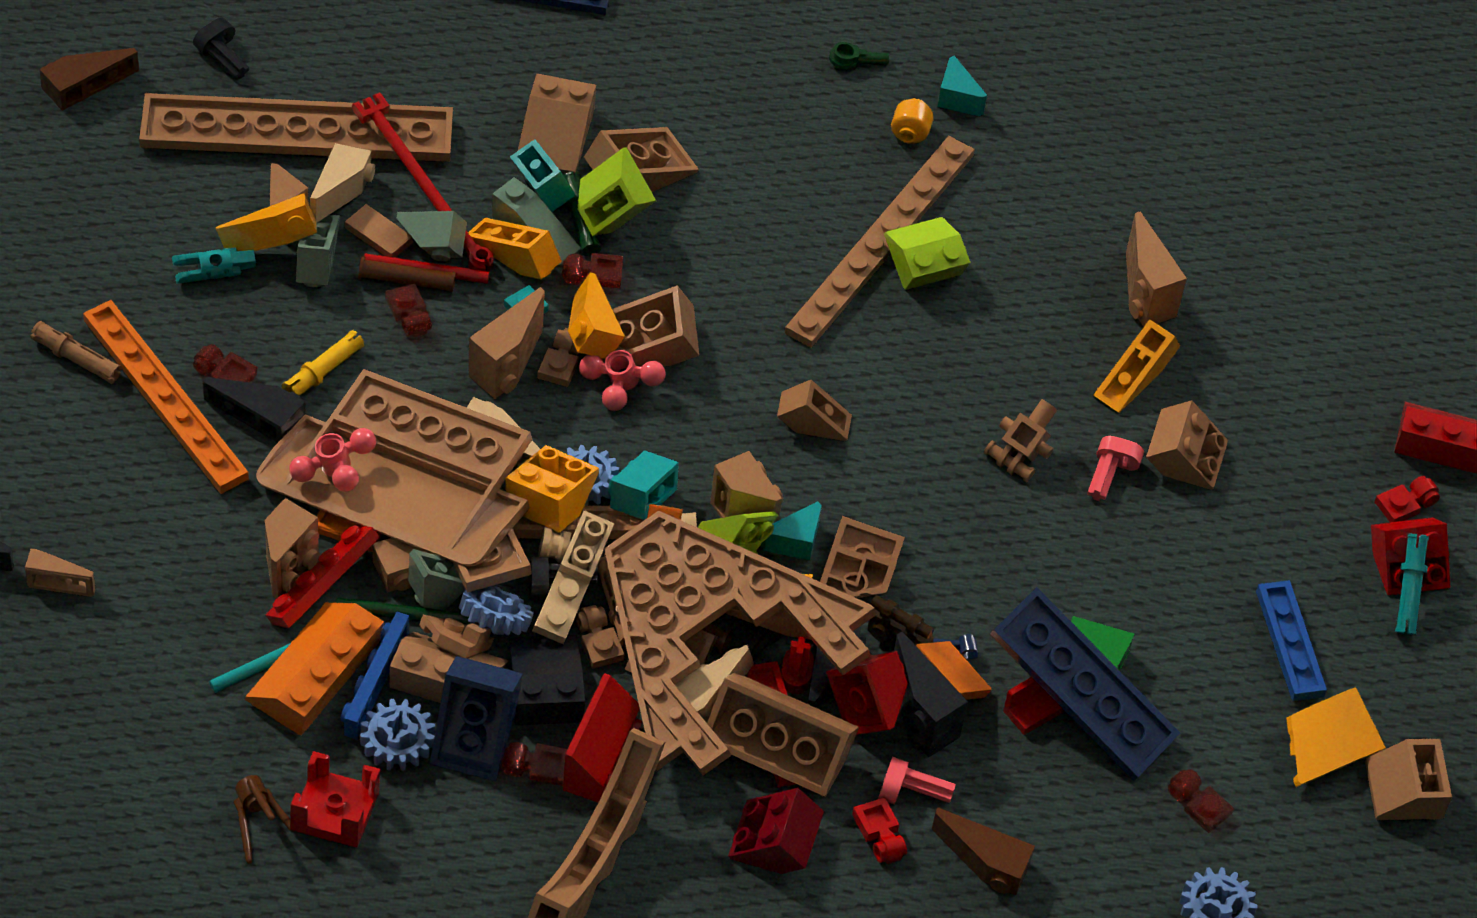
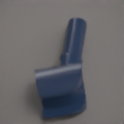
[933,634,978,659]

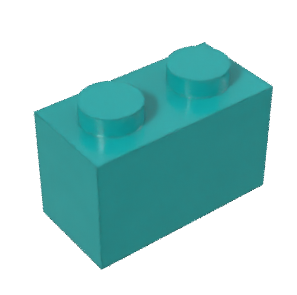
[510,139,576,212]
[608,450,679,520]

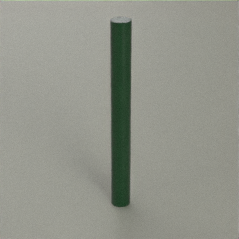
[336,597,470,625]

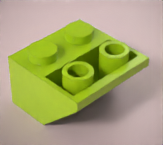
[578,147,656,236]
[698,511,778,554]

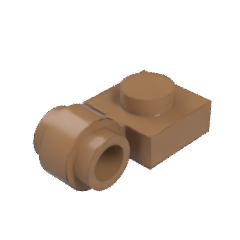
[538,328,579,387]
[576,605,625,669]

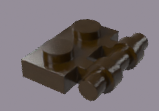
[867,595,934,646]

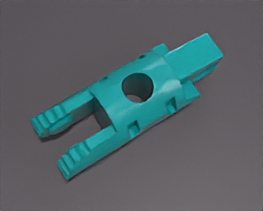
[172,247,256,284]

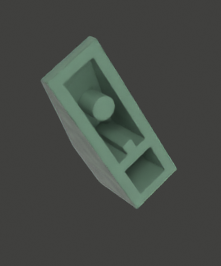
[492,177,581,268]
[296,215,340,287]

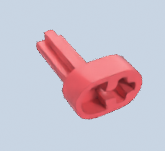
[1087,436,1144,501]
[878,756,956,805]

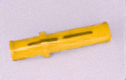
[282,330,364,396]

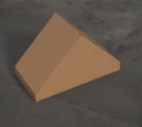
[270,164,309,206]

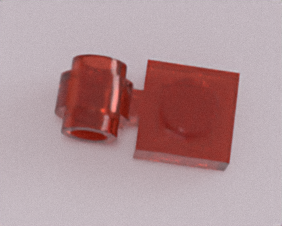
[561,253,623,288]
[385,283,432,337]
[193,344,257,383]
[501,742,567,786]
[1168,769,1234,833]

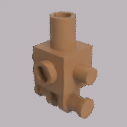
[984,399,1057,483]

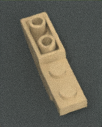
[532,511,615,644]

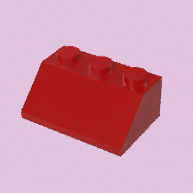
[1394,402,1477,474]
[563,673,644,803]

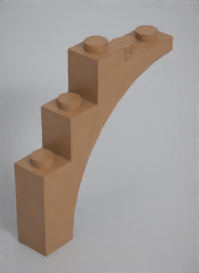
[528,728,666,918]

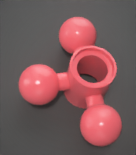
[579,350,666,411]
[289,428,376,492]

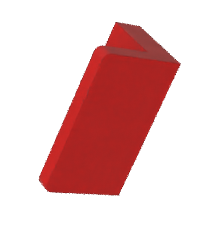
[1003,677,1065,735]

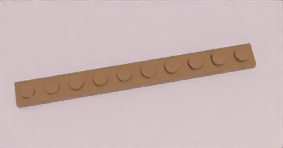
[785,136,975,348]

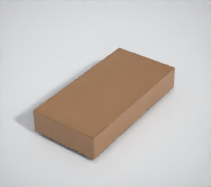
[345,204,413,258]

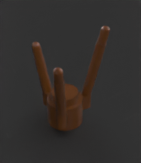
[233,775,295,864]

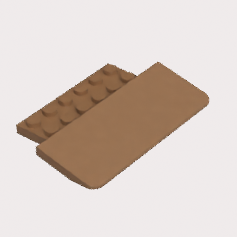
[256,369,532,567]

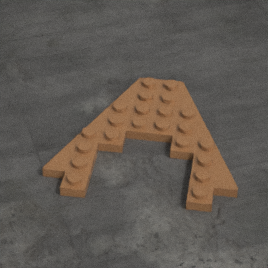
[604,511,876,775]

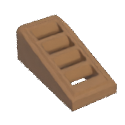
[25,548,96,597]

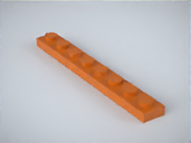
[83,300,249,494]

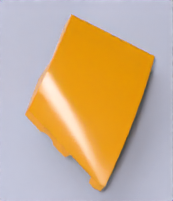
[1286,687,1386,787]

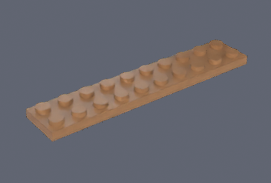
[139,93,453,162]

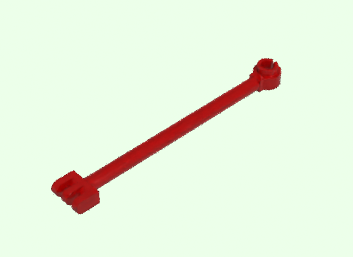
[352,92,494,271]

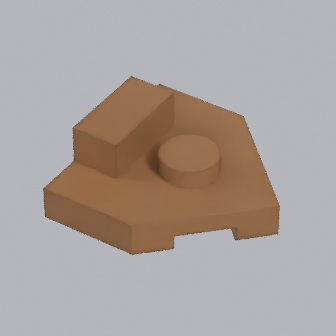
[419,614,494,658]

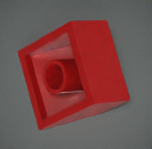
[826,651,908,734]

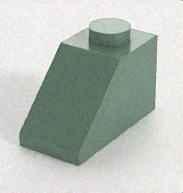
[396,211,467,261]
[408,549,465,610]

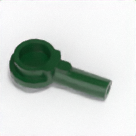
[829,42,889,69]

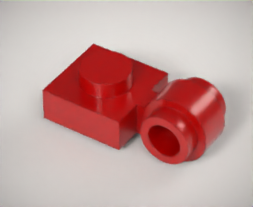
[1375,476,1440,522]
[852,797,907,864]

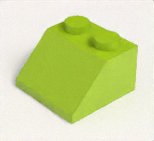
[884,217,971,290]

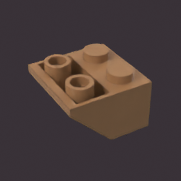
[1146,400,1228,490]
[711,451,783,523]
[265,498,320,599]
[1365,739,1452,820]

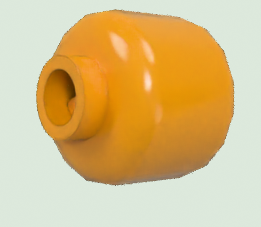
[891,98,933,144]

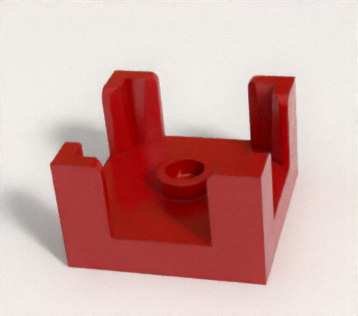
[290,751,380,848]

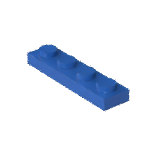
[1256,580,1327,701]
[341,612,409,740]

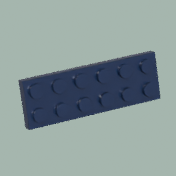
[990,587,1180,781]

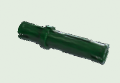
[564,172,601,256]

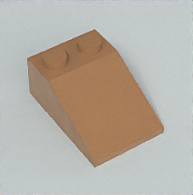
[518,74,596,175]
[584,127,699,192]
[1126,211,1187,327]
[601,285,699,367]
[469,287,545,399]

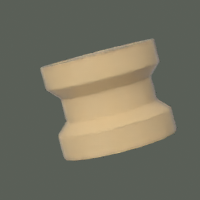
[538,527,571,563]

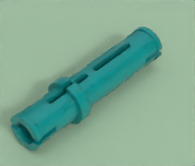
[1395,533,1429,635]

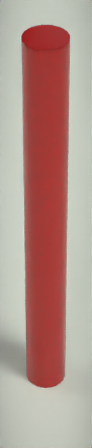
[364,253,490,284]

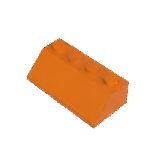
[245,602,384,736]

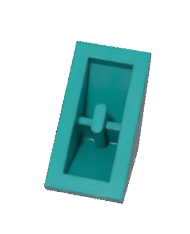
[937,55,987,116]
[761,501,822,560]

